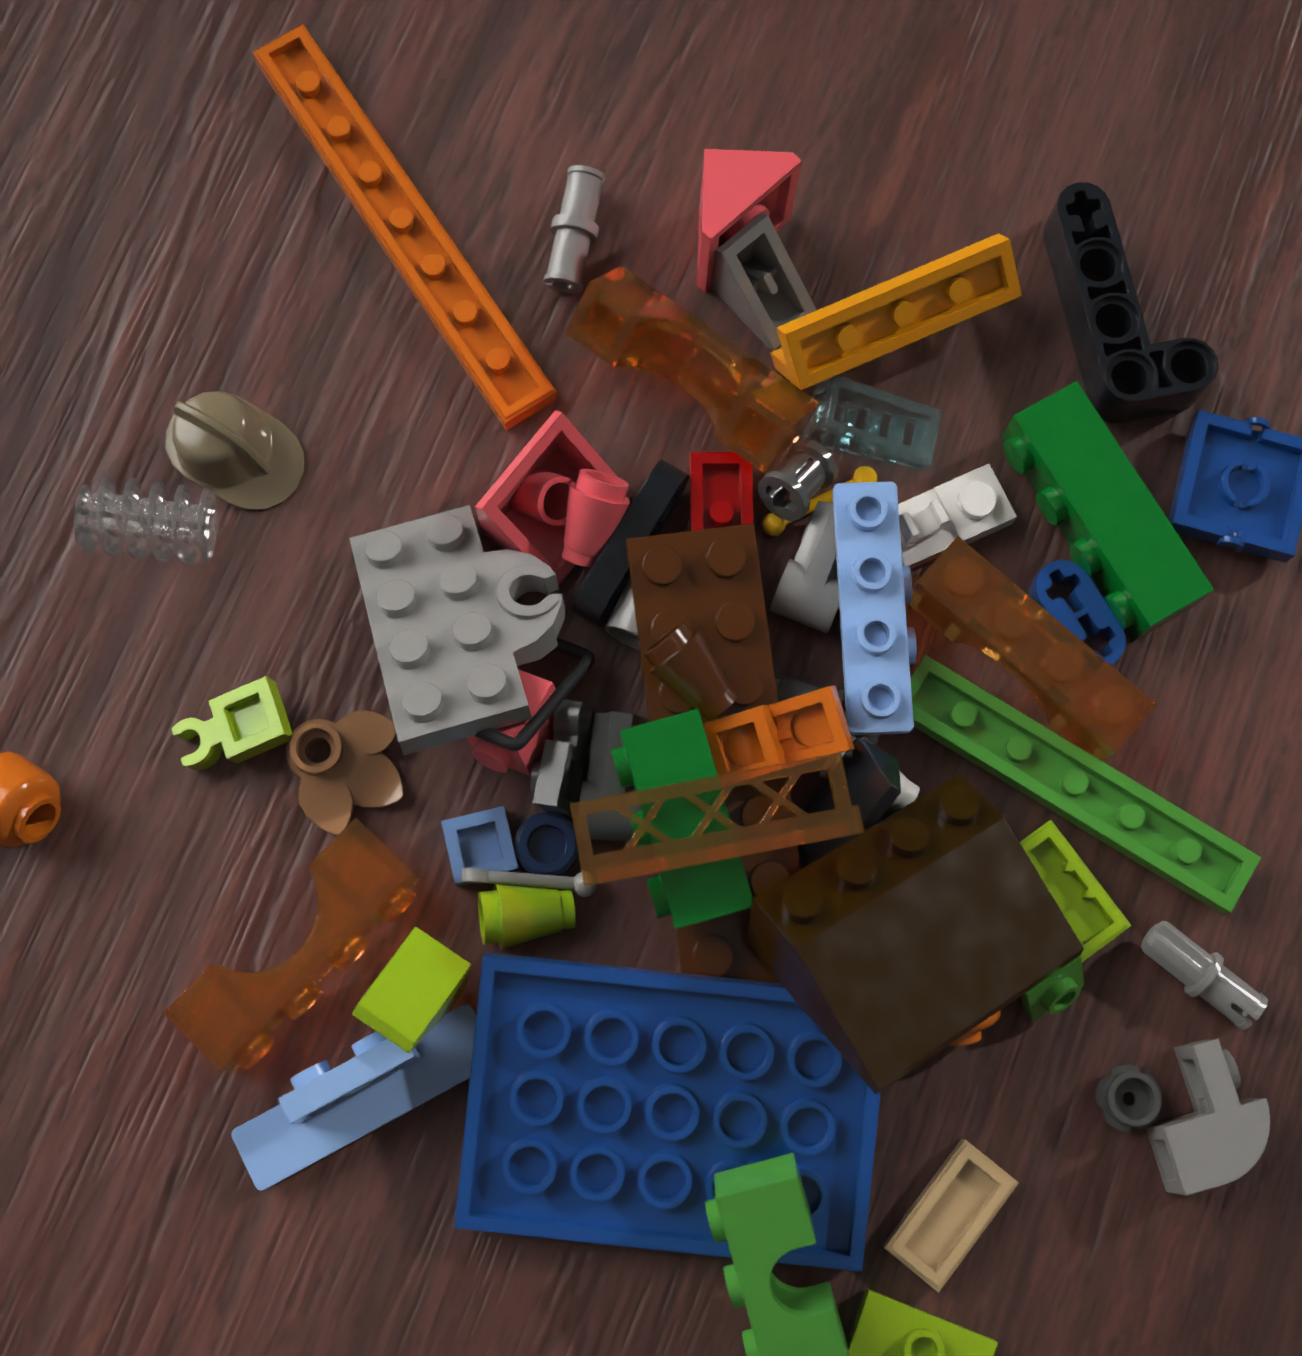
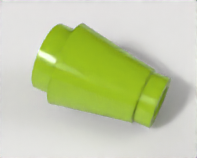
[478,884,576,949]

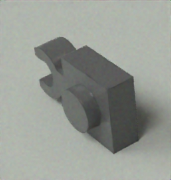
[530,699,595,819]

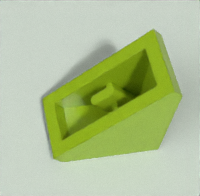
[352,926,472,1053]

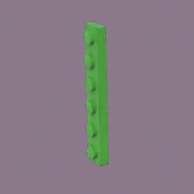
[910,654,1262,915]

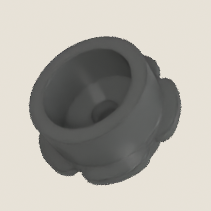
[1096,1065,1162,1132]

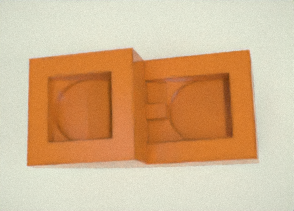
[703,686,855,788]

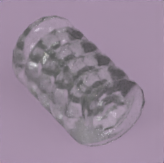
[74,475,218,565]

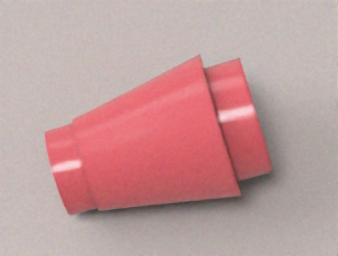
[562,469,630,568]

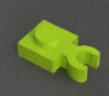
[172,676,293,771]

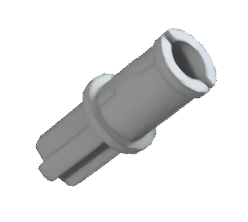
[1140,921,1268,1030]

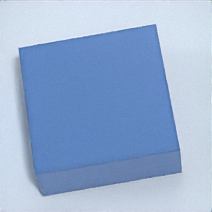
[441,806,520,887]

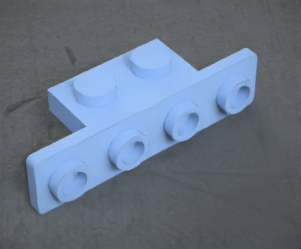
[832,481,917,735]
[231,1004,476,1190]

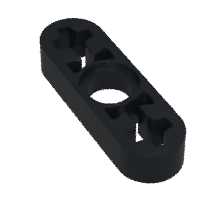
[571,460,690,627]

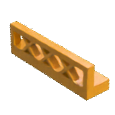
[770,233,1022,390]

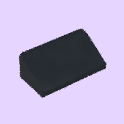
[794,738,901,865]

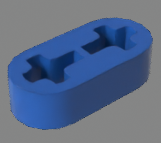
[1029,560,1126,674]

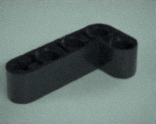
[1043,182,1219,423]

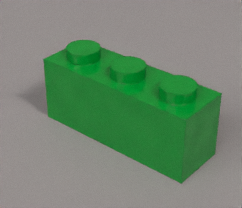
[610,709,753,929]

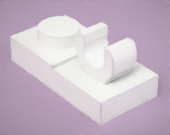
[898,464,1017,569]

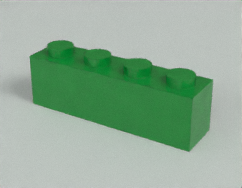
[1001,381,1214,642]

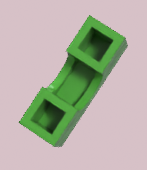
[705,1152,849,1356]

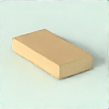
[882,1139,1019,1293]

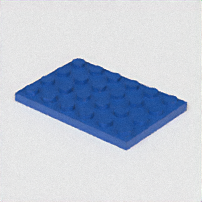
[454,952,881,1272]

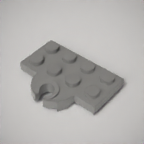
[349,505,565,755]

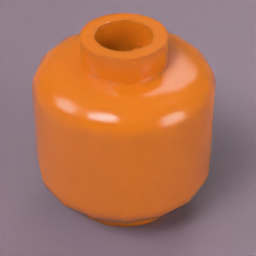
[0,751,61,848]

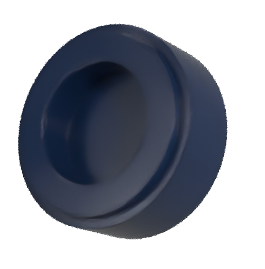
[515,812,580,876]

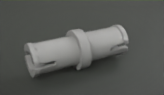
[544,165,605,294]

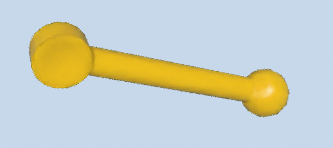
[761,466,877,537]

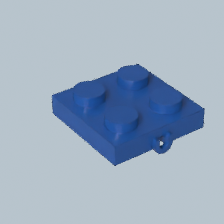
[1168,410,1302,563]

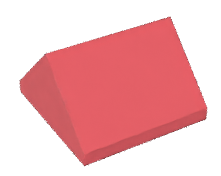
[697,149,802,293]
[475,411,633,586]

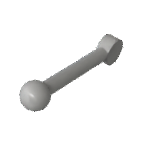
[461,868,598,897]

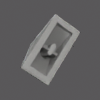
[711,213,816,350]

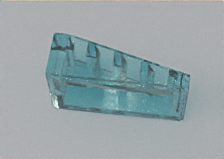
[803,375,942,470]

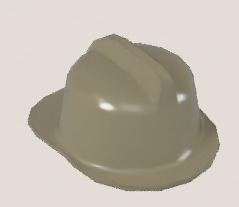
[165,391,304,510]

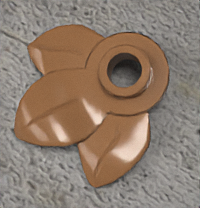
[286,710,404,836]

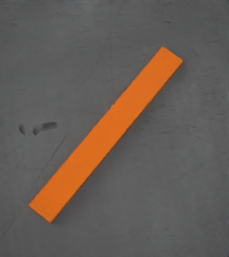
[253,24,557,431]

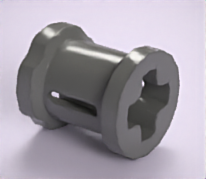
[758,440,839,521]

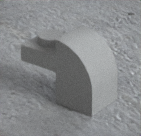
[1146,1039,1270,1196]

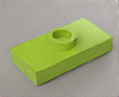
[1020,820,1132,962]
[847,1288,998,1356]

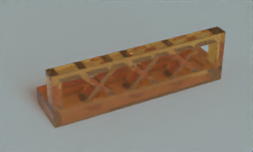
[570,752,864,886]

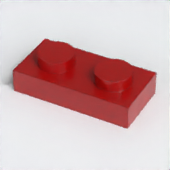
[689,452,753,531]

